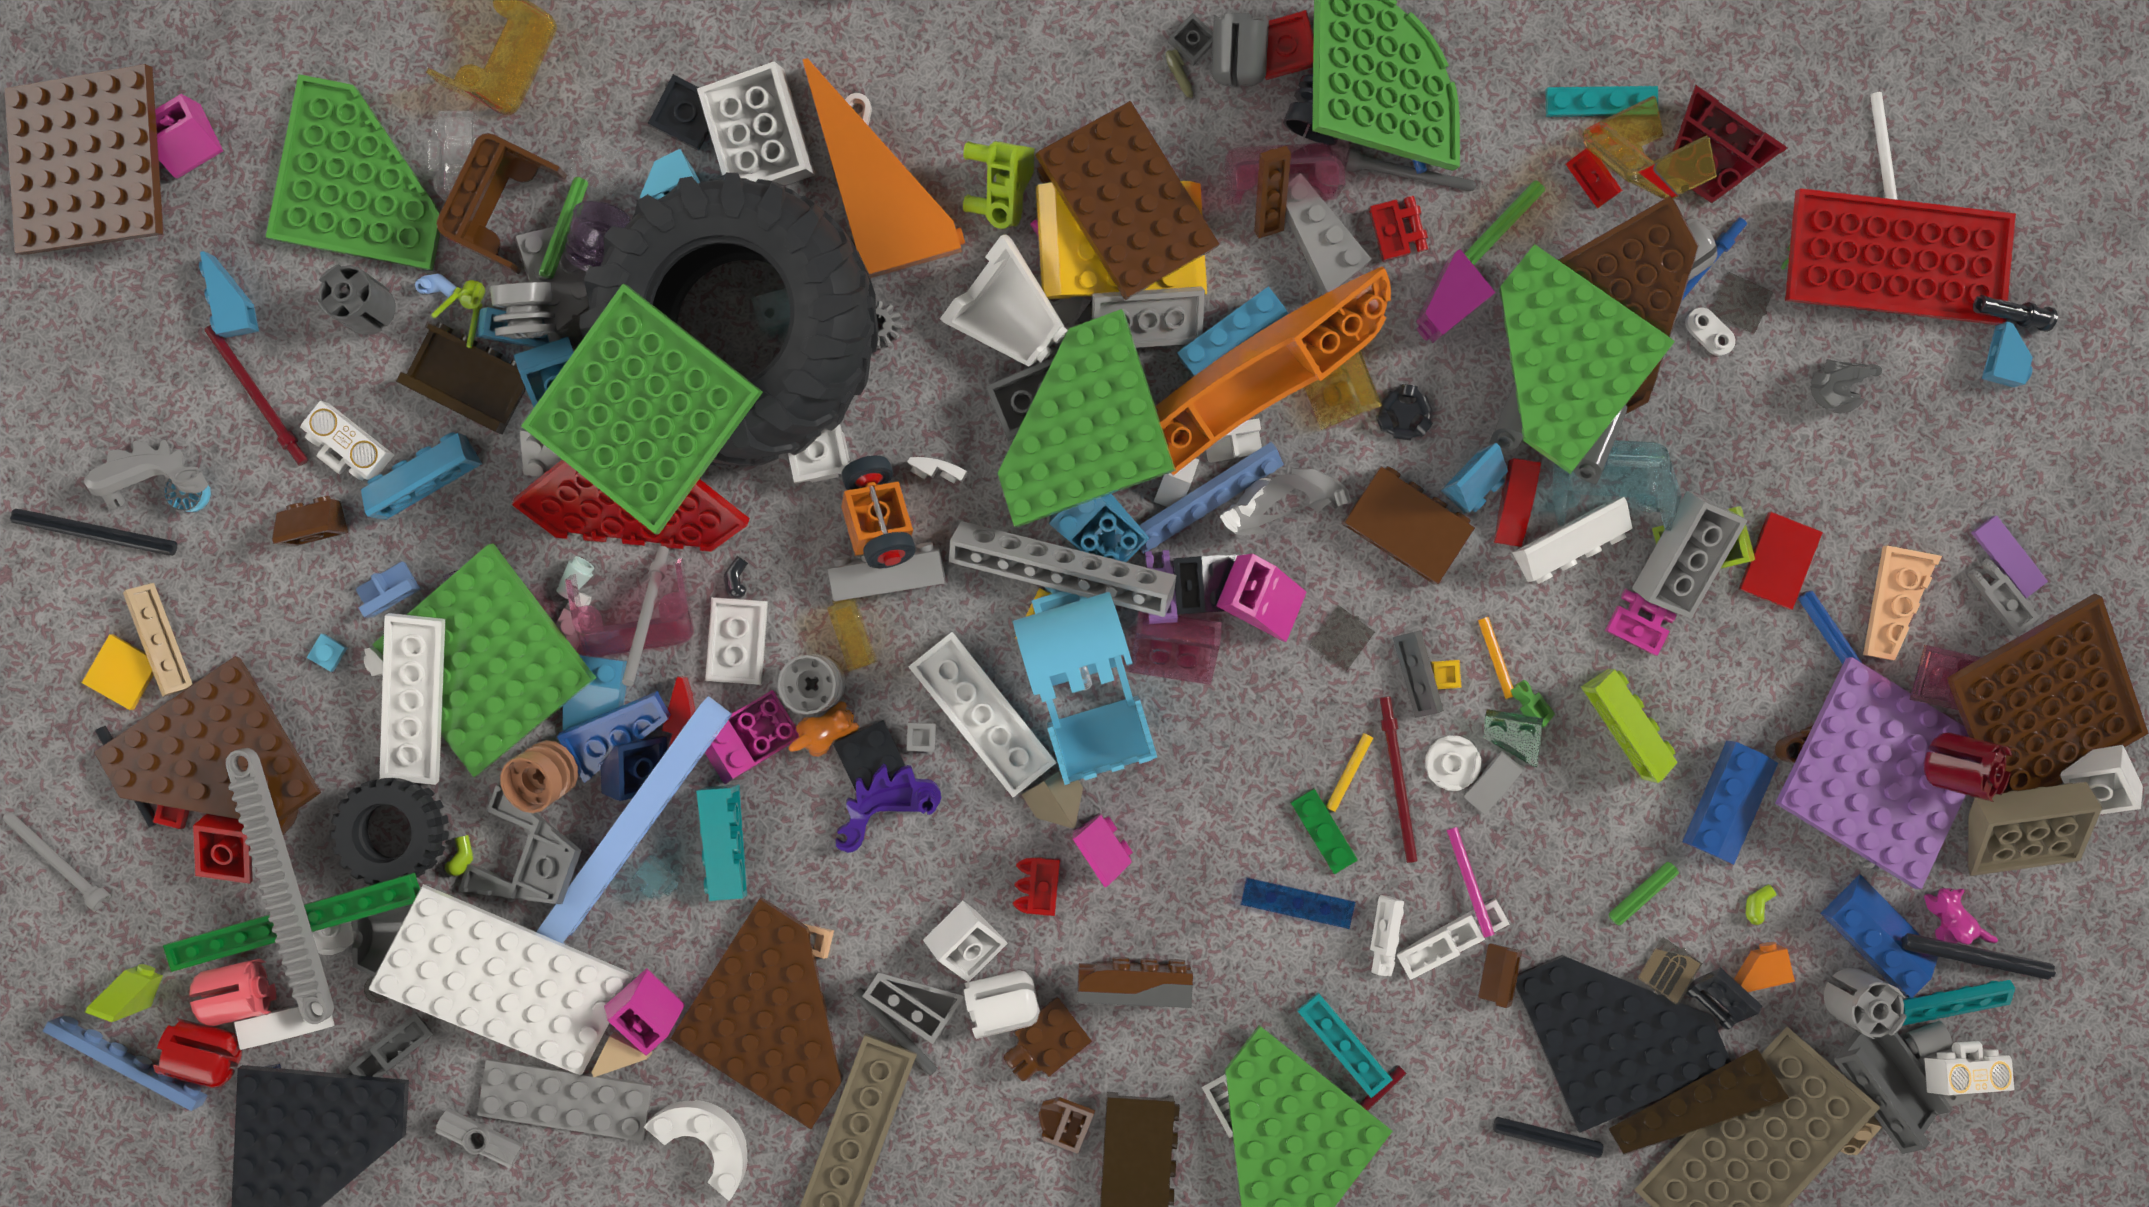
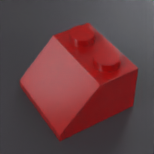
[193,814,253,884]

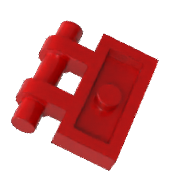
[1368,196,1428,262]

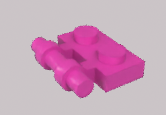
[1605,589,1676,656]

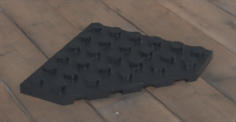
[1516,955,1731,1133]
[231,1065,409,1207]

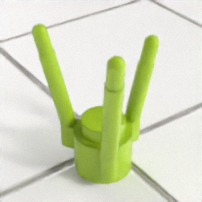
[431,280,486,348]

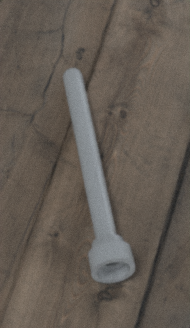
[3,812,111,912]

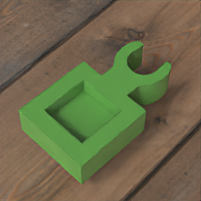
[1510,680,1555,731]

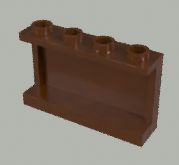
[1341,466,1475,585]

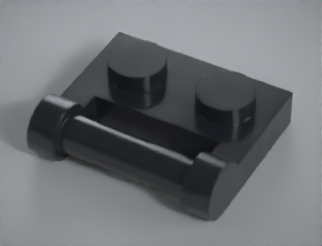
[1684,968,1762,1030]

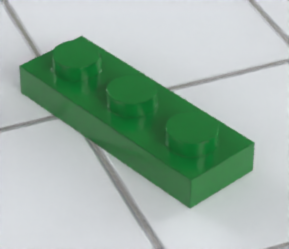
[1290,788,1358,875]

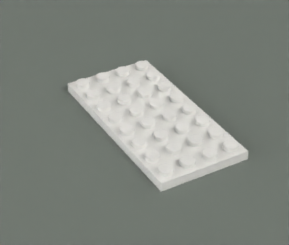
[369,884,633,1075]

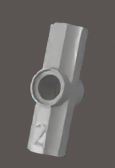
[435,1108,523,1169]

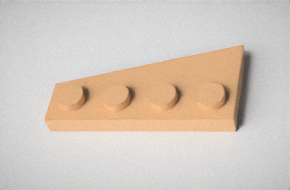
[1863,546,1942,660]

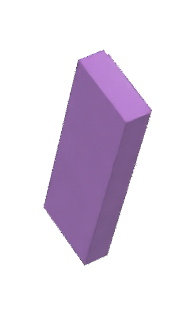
[1971,515,2048,598]

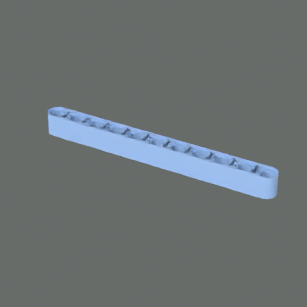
[537,696,732,944]

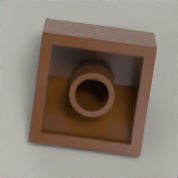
[272,496,348,546]

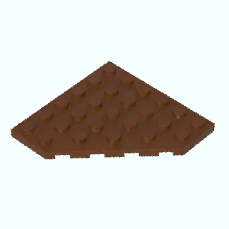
[1558,196,1699,414]
[94,656,321,822]
[670,897,843,1129]

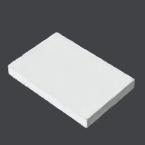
[705,597,768,685]

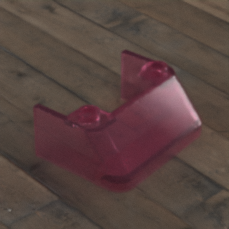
[565,558,694,657]

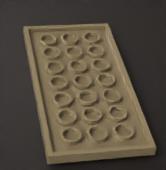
[1634,1027,1881,1207]

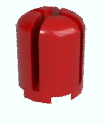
[153,1018,242,1088]

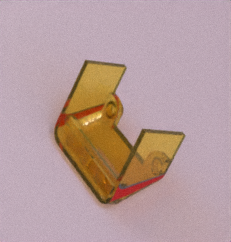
[426,0,557,115]
[1582,96,1717,199]

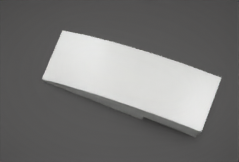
[234,1001,335,1050]

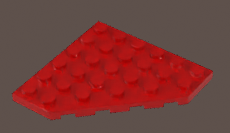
[511,460,750,552]

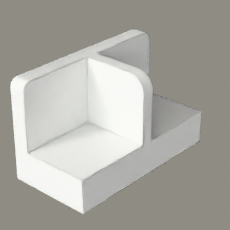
[1206,418,1262,463]

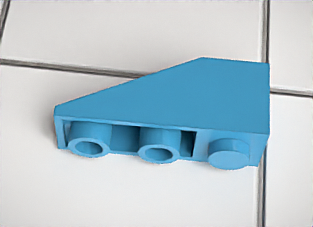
[199,251,259,338]

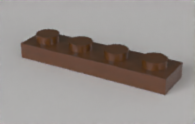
[1254,145,1291,239]

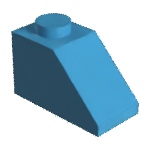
[1982,322,2033,387]

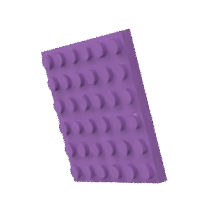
[1775,657,1969,889]

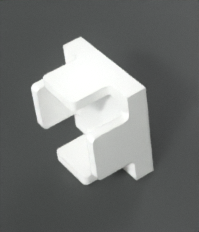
[788,424,850,483]

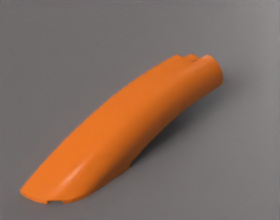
[1155,266,1391,476]

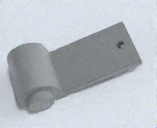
[1904,1020,1972,1107]

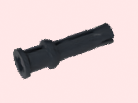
[1973,295,2058,332]

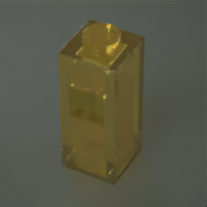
[827,599,878,671]

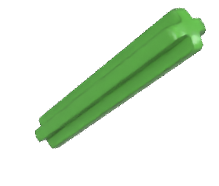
[539,177,588,279]
[1464,180,1545,265]

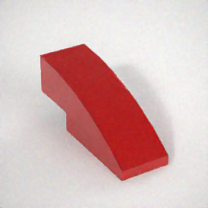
[1494,458,1541,547]
[662,676,696,749]

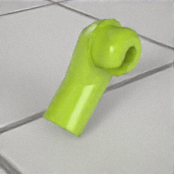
[445,835,473,876]

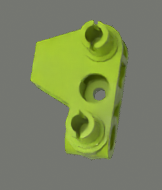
[963,141,1035,229]

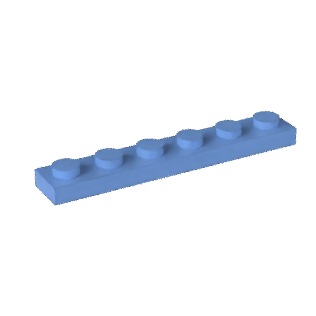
[1139,442,1284,554]
[43,1016,208,1111]

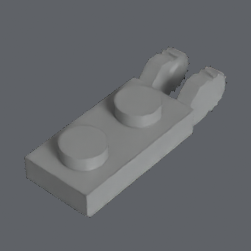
[1967,559,2040,636]

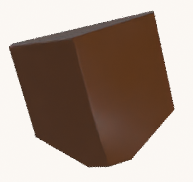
[1038,1097,1095,1154]

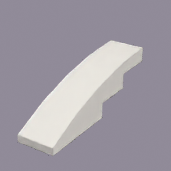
[1397,897,1510,980]

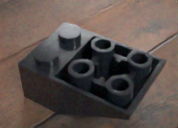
[1172,554,1245,615]

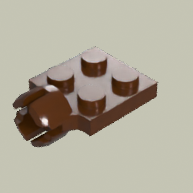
[1003,997,1092,1081]

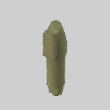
[1166,49,1194,98]

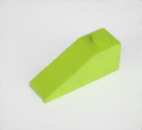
[85,964,163,1022]

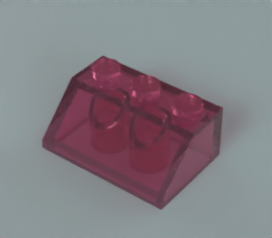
[1129,611,1222,685]

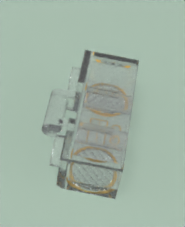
[427,111,479,200]

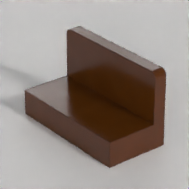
[1478,943,1522,1008]

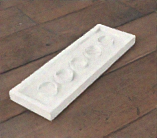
[380,613,445,785]
[908,632,1057,797]

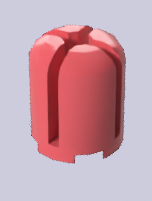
[189,958,277,1026]

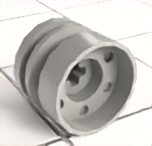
[490,282,557,339]
[777,654,846,715]

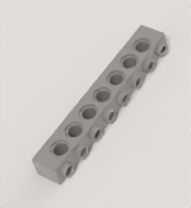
[949,521,1176,617]

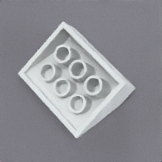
[697,62,815,185]

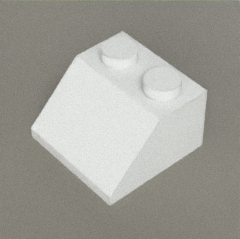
[2061,745,2143,814]
[923,901,1008,982]

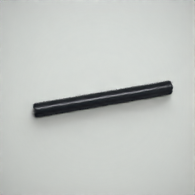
[10,509,178,556]
[1901,933,2056,980]

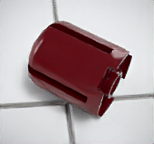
[1923,732,2012,802]

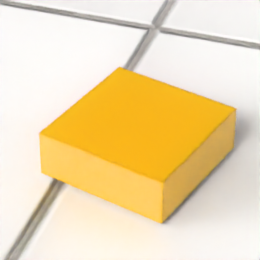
[1431,660,1461,689]

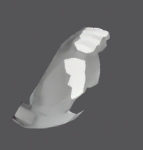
[1220,468,1351,535]

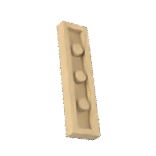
[123,583,193,697]

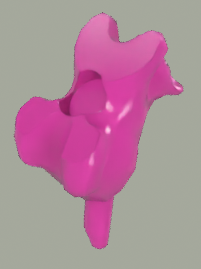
[1924,887,1998,945]

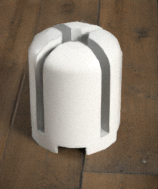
[964,970,1040,1039]

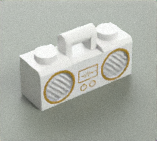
[300,401,394,481]
[1924,1041,2014,1095]

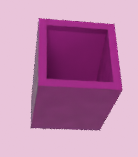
[1416,249,1496,343]

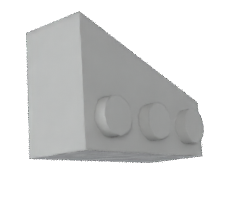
[862,972,964,1044]

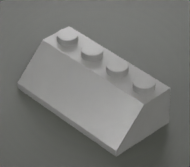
[1632,491,1748,619]

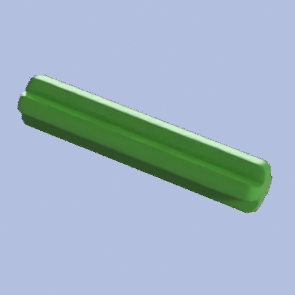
[1609,862,1679,926]

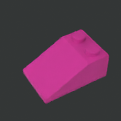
[1073,813,1133,887]

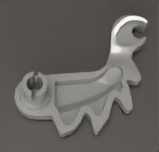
[84,440,208,509]

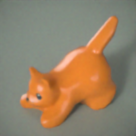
[789,701,859,757]

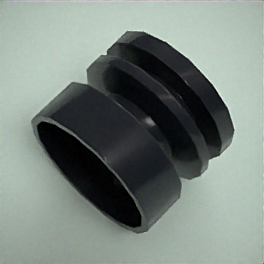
[1283,74,1339,145]

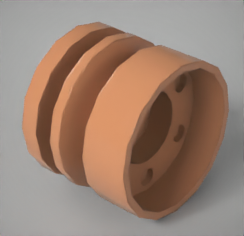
[500,740,578,813]

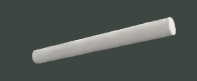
[1870,92,1898,200]

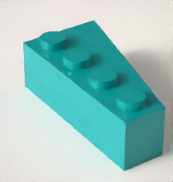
[696,784,747,901]

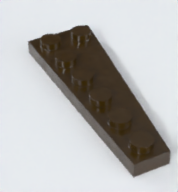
[1608,1048,1789,1155]

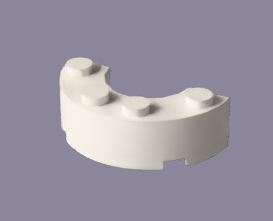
[644,1100,748,1201]

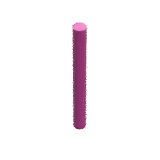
[1447,827,1495,938]

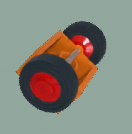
[841,455,916,569]

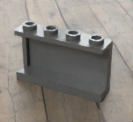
[1834,1030,1952,1154]

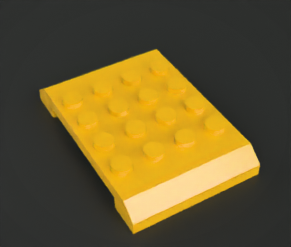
[1036,181,1207,299]

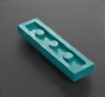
[1545,86,1659,117]
[1902,980,2016,1026]
[1297,992,1393,1098]

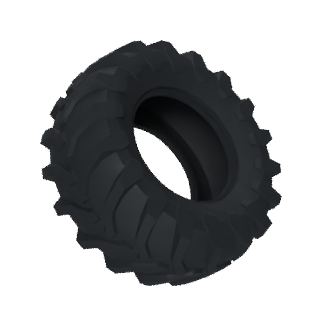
[580,172,879,467]

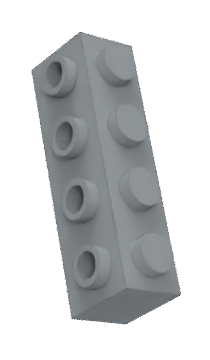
[827,542,946,601]

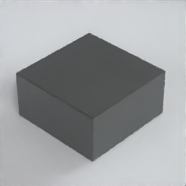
[1168,13,1213,66]

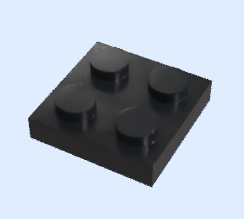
[648,74,709,151]
[833,720,906,791]

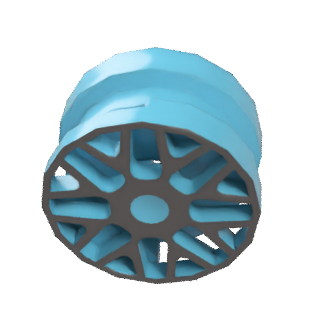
[163,479,211,512]

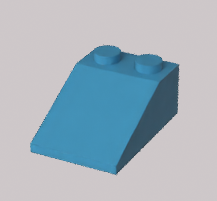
[514,337,574,407]
[1441,443,1508,513]
[563,654,627,731]

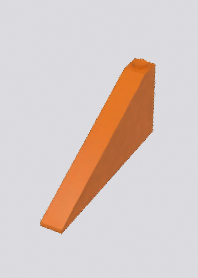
[802,58,966,278]

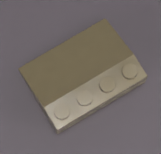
[1968,782,2102,876]

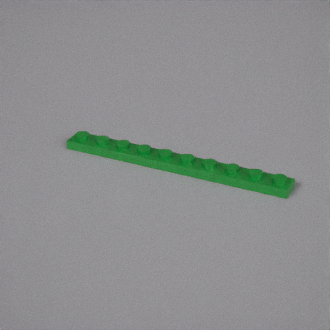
[163,872,420,972]

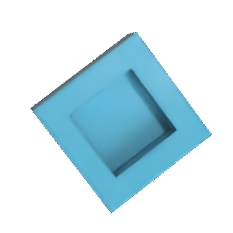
[307,634,348,672]

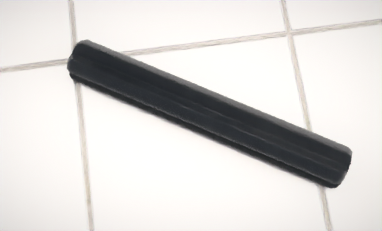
[1493,1117,1604,1158]

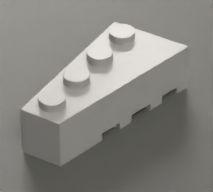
[1285,173,1372,295]

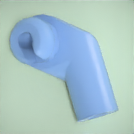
[415,274,456,298]

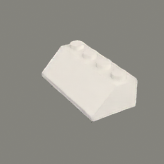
[1512,497,1632,584]

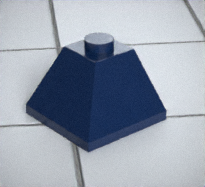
[601,735,667,801]

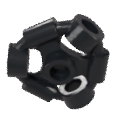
[1376,384,1433,441]

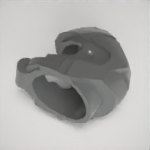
[1810,359,1882,414]

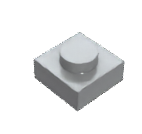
[907,722,936,752]

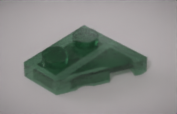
[1483,709,1544,767]

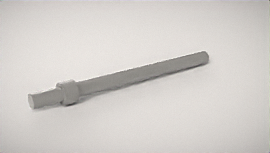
[622,546,669,686]

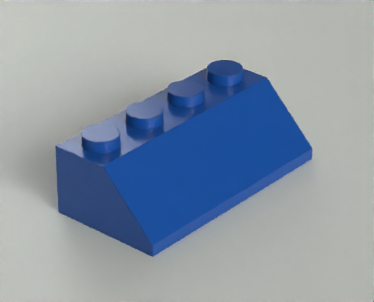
[1682,740,1778,865]
[1820,874,1938,999]

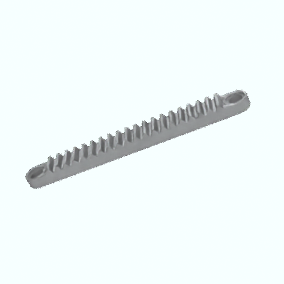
[226,748,334,1024]

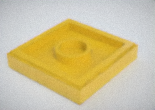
[82,634,154,710]

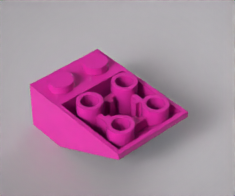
[1216,554,1307,642]
[705,690,799,785]

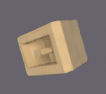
[592,1031,652,1078]

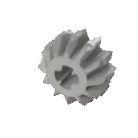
[876,301,903,349]

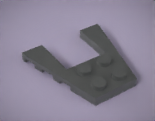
[458,785,581,904]

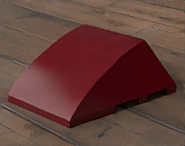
[1666,84,1788,203]

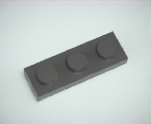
[1393,630,1444,718]

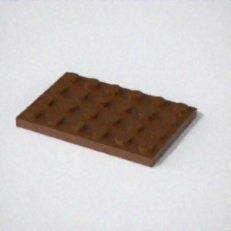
[1035,101,1220,300]

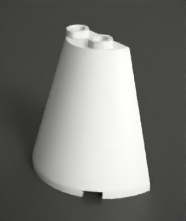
[940,235,1068,366]

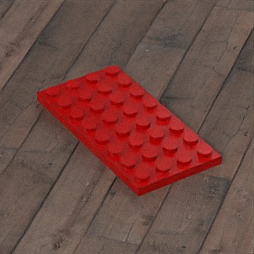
[1785,188,2016,325]

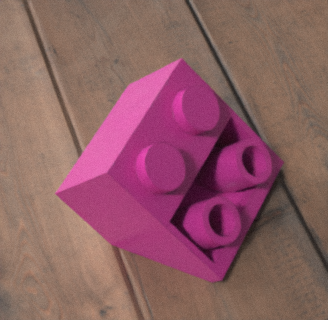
[155,94,223,179]
[604,968,685,1056]

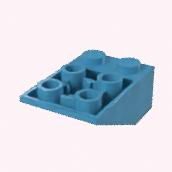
[1049,494,1149,562]

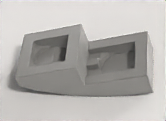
[1463,751,1523,814]

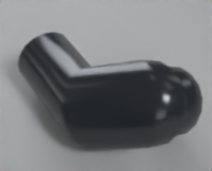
[724,556,748,599]

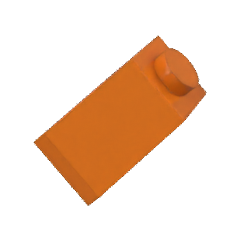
[1734,942,1795,992]

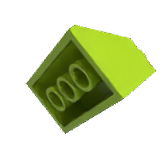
[1581,669,1678,783]

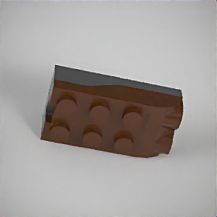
[1077,957,1193,1008]

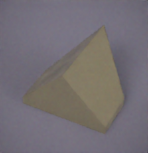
[1021,770,1083,829]

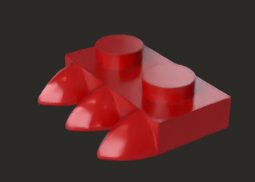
[1012,857,1060,916]

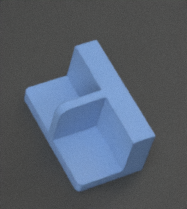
[356,562,420,618]

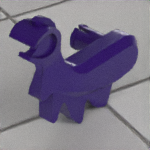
[835,764,941,853]

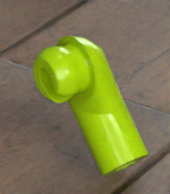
[1745,884,1777,925]

